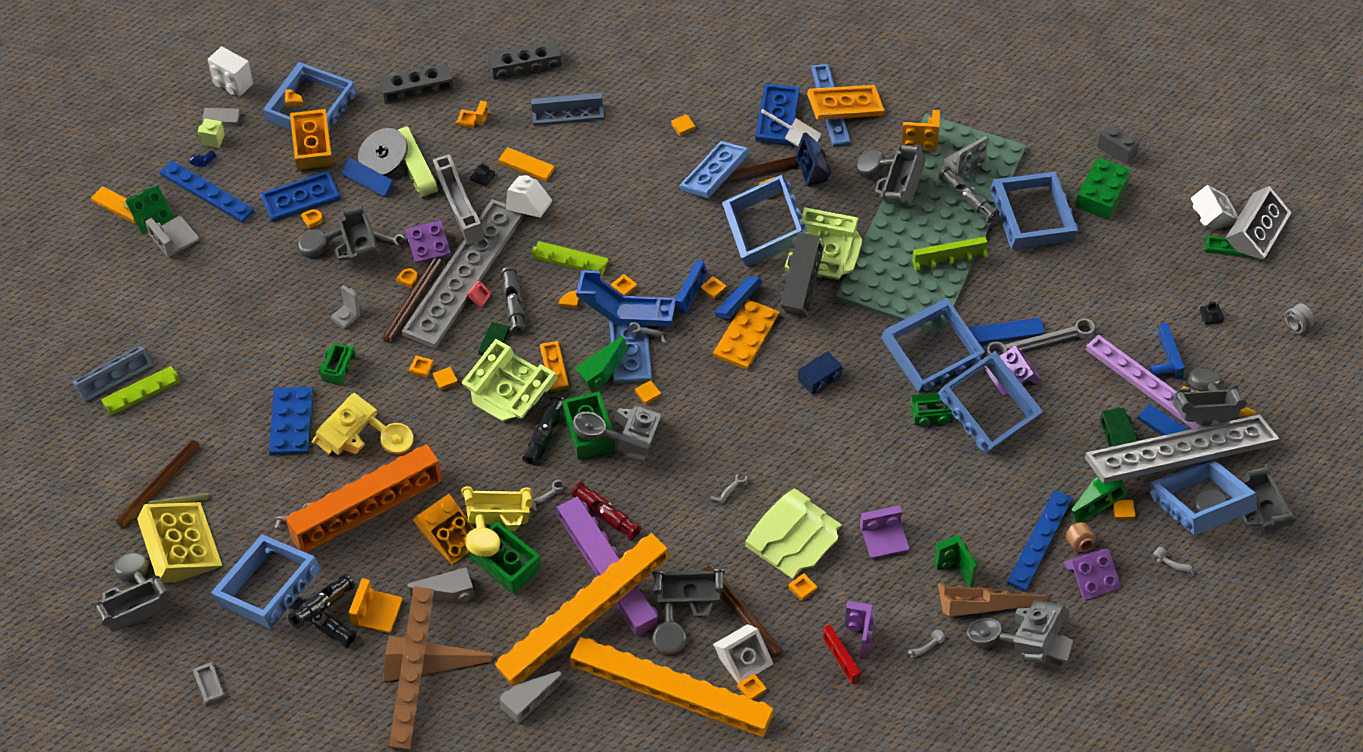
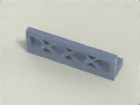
[531,93,604,126]
[72,346,153,401]

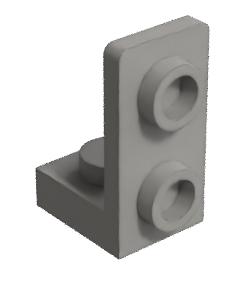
[331,285,361,330]

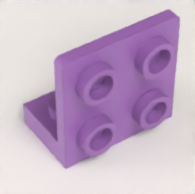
[405,220,450,263]
[985,345,1042,396]
[860,505,909,559]
[1064,549,1121,600]
[844,601,875,660]

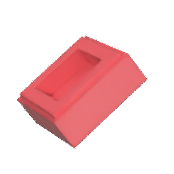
[466,281,492,307]

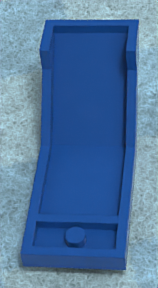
[576,270,676,327]

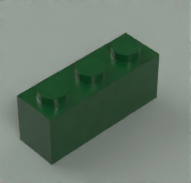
[1100,407,1138,447]

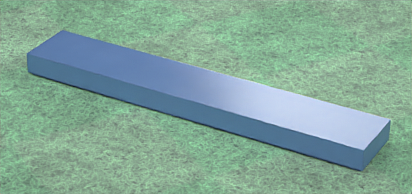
[811,64,851,147]

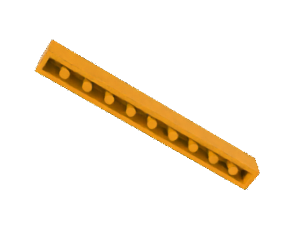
[495,533,670,687]
[570,637,773,737]

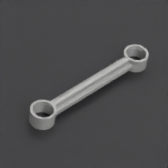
[986,318,1095,356]

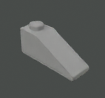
[407,567,474,602]
[499,671,563,724]

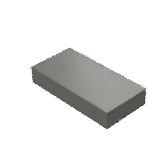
[202,108,241,126]
[192,662,226,705]

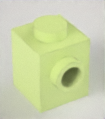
[198,119,225,148]

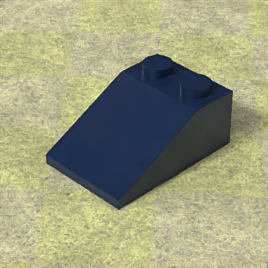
[795,132,831,186]

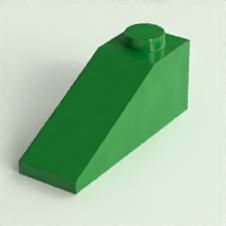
[575,336,629,392]
[1071,477,1127,523]

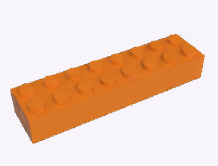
[286,444,442,553]

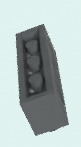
[488,40,561,79]
[379,64,453,104]

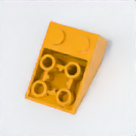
[413,494,474,565]

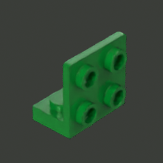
[122,185,174,234]
[933,535,978,588]

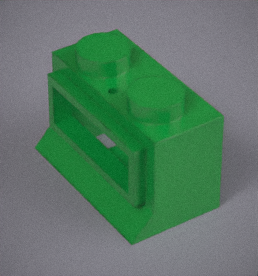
[319,343,356,386]
[910,393,953,427]

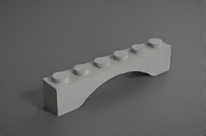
[433,154,485,245]

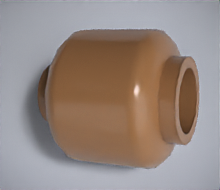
[1066,522,1096,552]

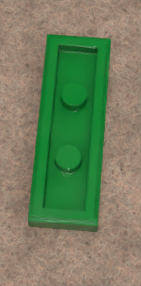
[1205,235,1259,259]

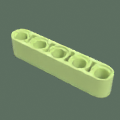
[398,127,438,198]

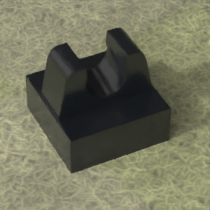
[470,163,495,187]
[1199,302,1224,325]

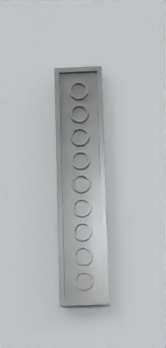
[402,199,525,349]
[1085,415,1279,484]

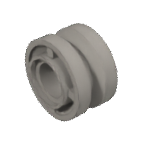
[1285,303,1314,334]

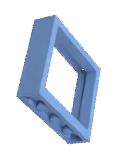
[263,62,356,130]
[990,172,1078,249]
[722,175,808,266]
[881,298,985,392]
[938,351,1043,454]
[1150,459,1257,535]
[211,534,321,629]

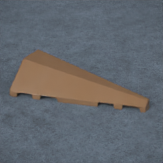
[938,583,1048,617]
[384,636,493,683]

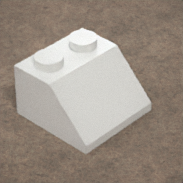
[506,175,552,218]
[1191,185,1239,230]
[713,624,773,683]

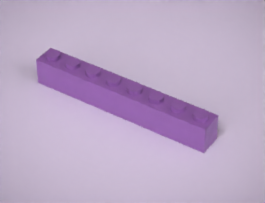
[557,496,659,637]

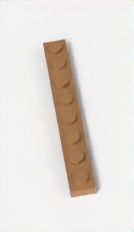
[389,586,434,751]

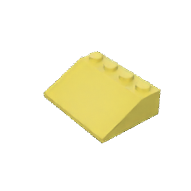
[137,502,222,583]

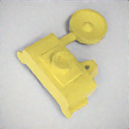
[312,393,413,455]
[461,486,533,557]

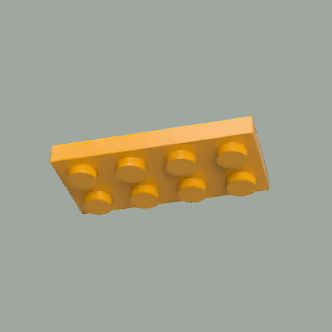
[807,85,885,120]
[713,299,780,370]

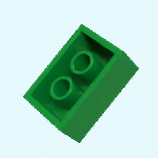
[1075,157,1131,220]
[562,391,615,460]
[469,521,541,594]

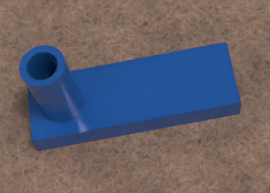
[1149,323,1185,379]

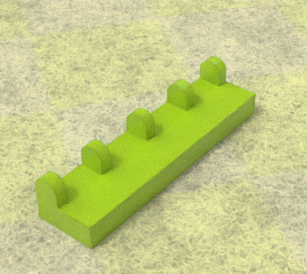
[912,237,988,271]
[532,241,608,276]
[101,366,180,416]

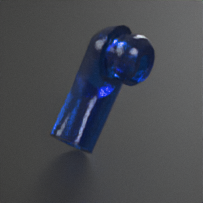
[189,150,217,167]

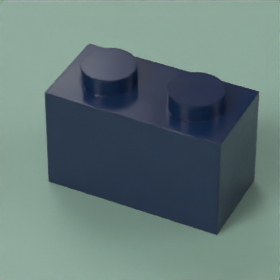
[797,351,842,395]

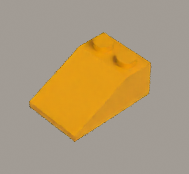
[290,109,333,170]

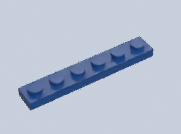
[160,161,254,223]
[1007,490,1073,592]

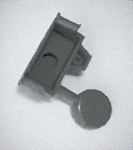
[857,144,925,204]
[298,204,380,266]
[1173,368,1247,426]
[572,403,663,465]
[1194,465,1295,534]
[95,552,171,632]
[652,569,725,656]
[967,600,1070,664]

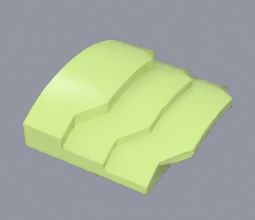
[785,207,863,280]
[462,339,558,422]
[745,489,842,579]

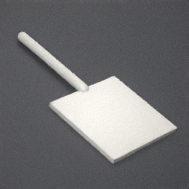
[761,110,821,146]

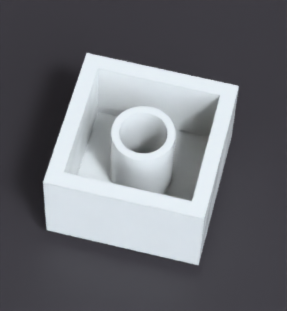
[208,46,253,97]

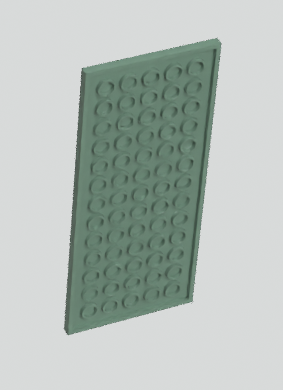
[836,114,1026,334]

